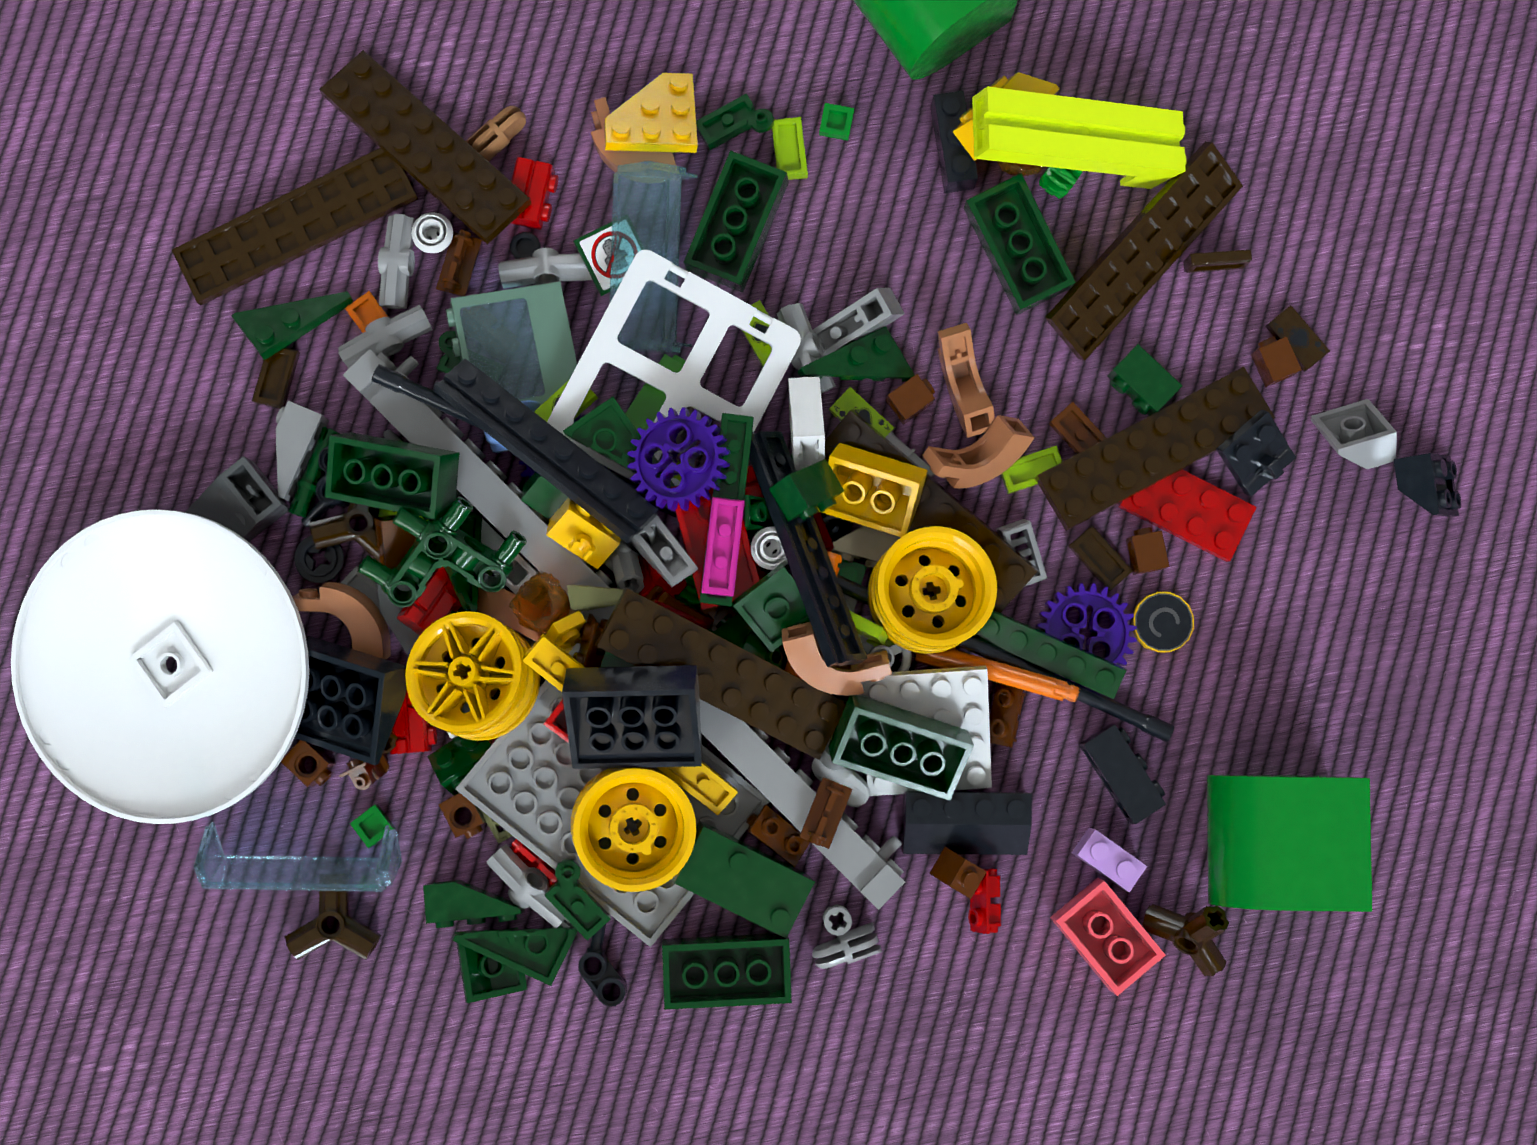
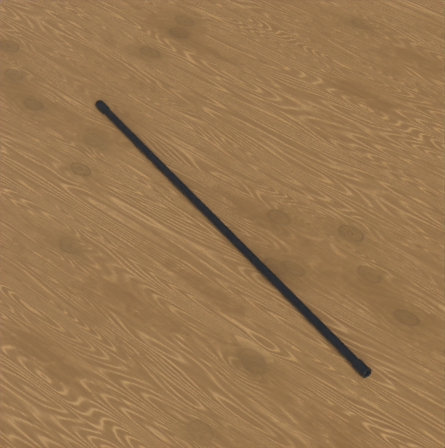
[372,364,1174,742]

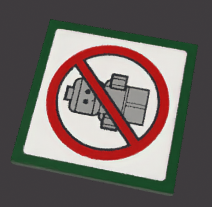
[573,214,644,296]

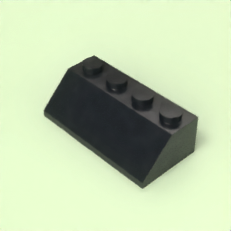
[903,792,1032,855]

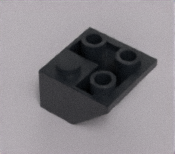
[1394,453,1461,517]

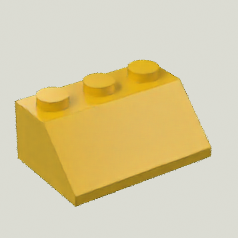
[953,72,1059,161]
[818,443,928,537]

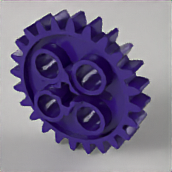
[627,407,730,511]
[1035,583,1137,666]

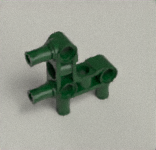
[357,497,527,607]

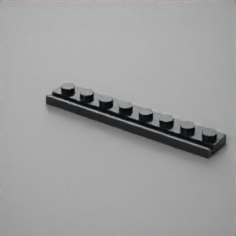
[434,358,659,544]
[749,431,868,667]

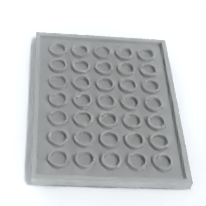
[455,642,770,947]

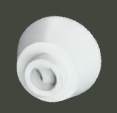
[411,212,453,253]
[751,527,788,570]

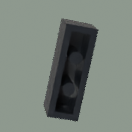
[930,90,978,194]
[1078,725,1166,824]

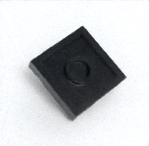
[1216,410,1297,497]

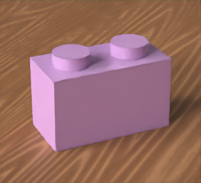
[1071,828,1147,892]

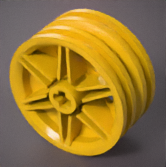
[868,526,997,654]
[405,611,540,741]
[571,767,696,892]

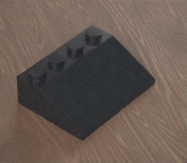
[294,636,406,765]
[562,665,702,769]

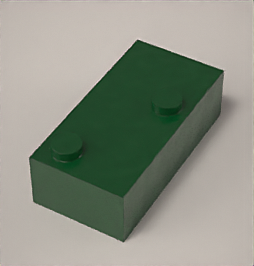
[683,150,789,293]
[964,173,1076,315]
[325,432,460,519]
[829,695,974,801]
[672,820,815,938]
[662,933,792,1010]

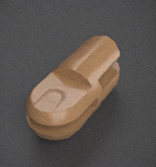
[466,106,526,162]

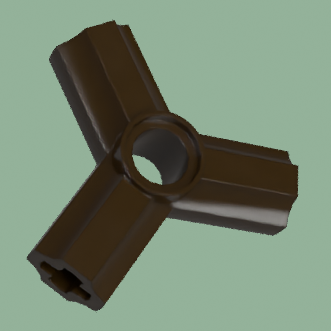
[309,502,379,561]
[284,875,381,960]
[1142,904,1229,976]

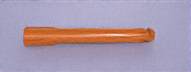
[915,647,1080,702]

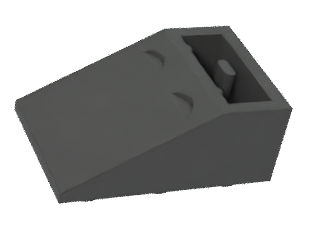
[186,456,289,542]

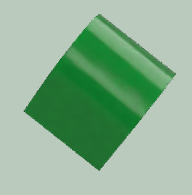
[853,0,1018,80]
[1207,775,1372,912]

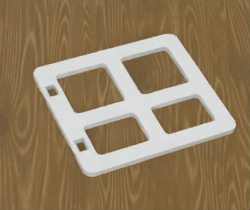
[547,250,801,486]

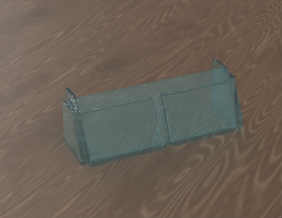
[610,161,698,353]
[194,822,402,892]

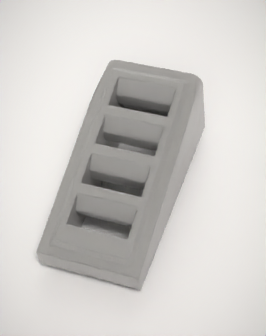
[997,519,1048,587]

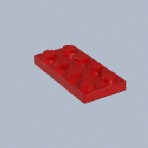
[1118,469,1257,562]
[671,485,759,611]

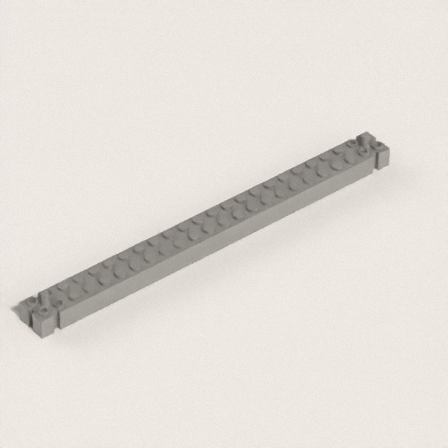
[343,349,905,910]

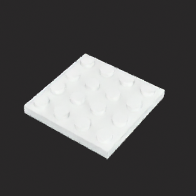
[862,665,992,796]

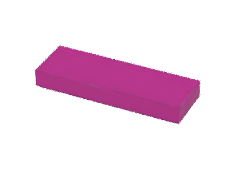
[701,497,745,597]

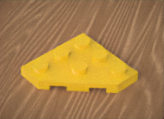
[604,73,698,153]

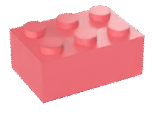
[1050,878,1166,996]

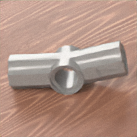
[378,214,415,309]
[498,248,592,289]
[777,303,836,394]
[338,305,432,369]
[604,539,645,593]
[487,844,565,928]

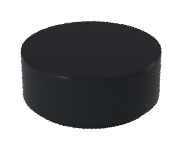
[510,232,541,259]

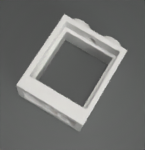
[788,377,825,471]

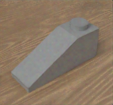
[813,288,905,355]
[276,401,329,503]
[630,516,698,587]

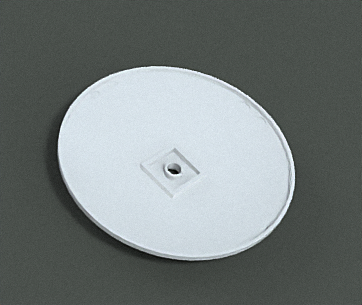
[11,510,309,824]

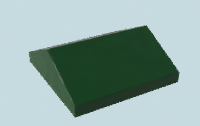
[457,927,527,1003]

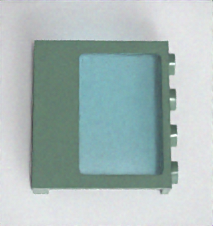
[445,281,577,404]

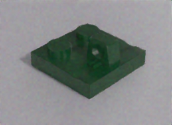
[732,563,810,652]

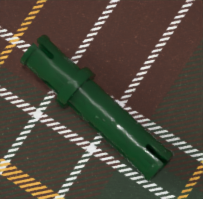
[287,427,340,518]

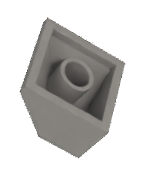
[1311,399,1397,469]

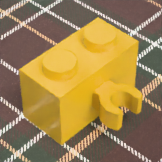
[546,497,621,570]

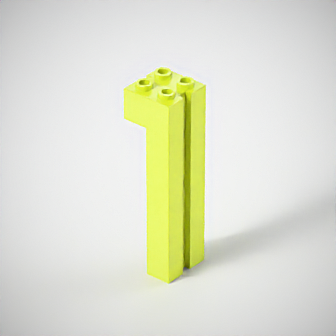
[972,86,1187,189]

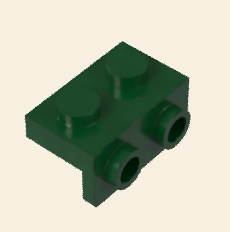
[427,736,493,796]

